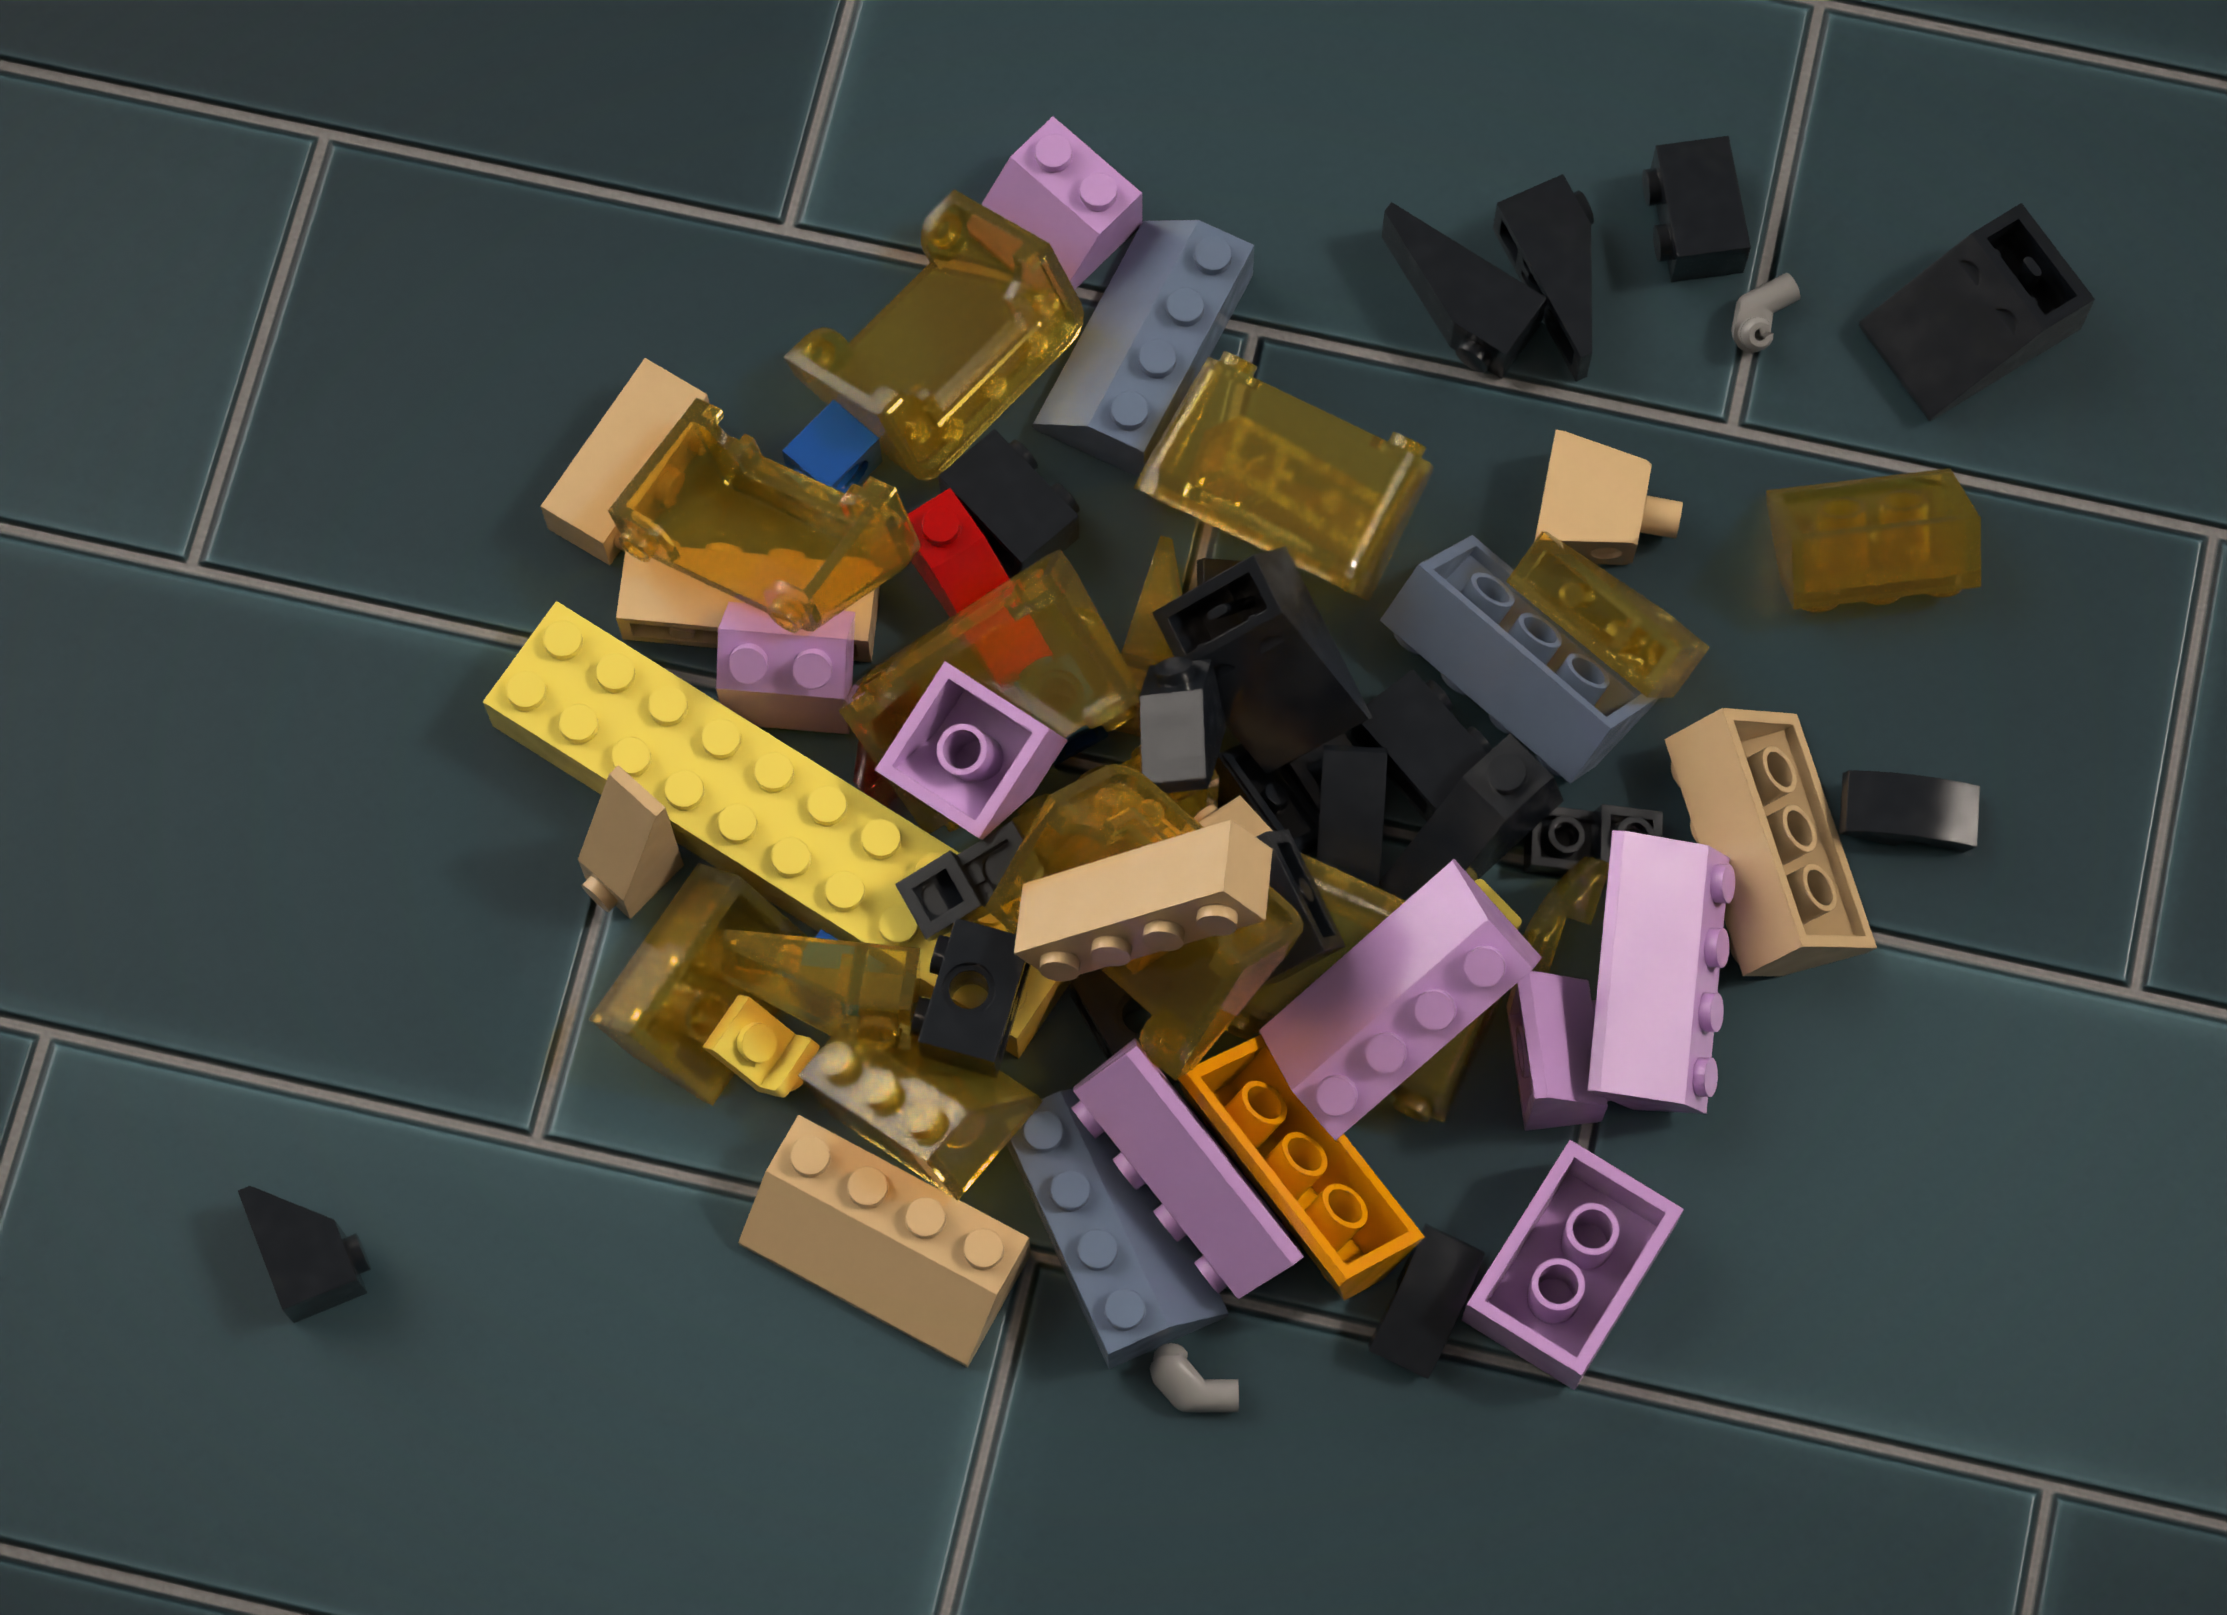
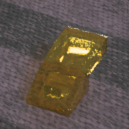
[1523,857,1609,973]

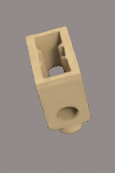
[1531,430,1683,565]

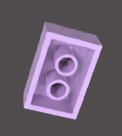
[1462,1140,1684,1390]

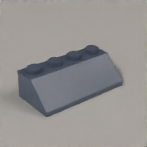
[1033,220,1254,480]
[1380,535,1661,784]
[1000,1089,1229,1369]

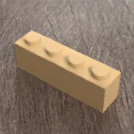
[616,542,880,663]
[1014,819,1273,981]

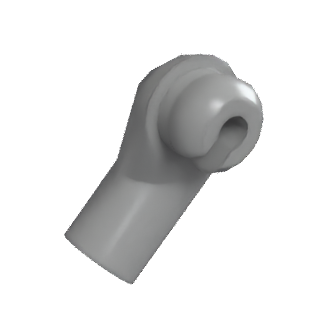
[1731,273,1801,353]
[1150,1343,1239,1412]

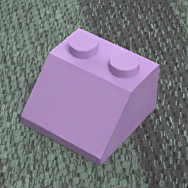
[970,116,1142,306]
[716,602,855,734]
[875,661,1068,840]
[1506,971,1611,1131]

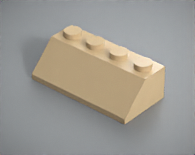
[1664,708,1877,977]
[738,1115,1031,1368]

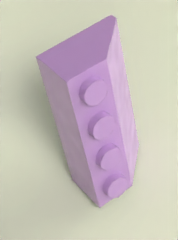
[1587,830,1735,1114]
[1259,859,1542,1141]
[1071,1038,1304,1299]

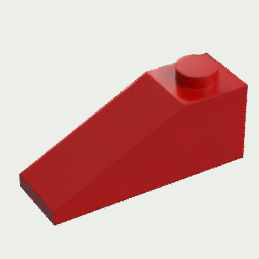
[897,488,1056,694]

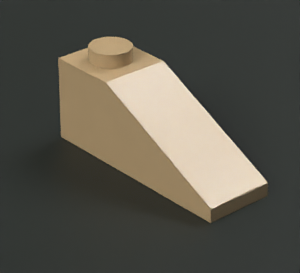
[578,765,684,919]

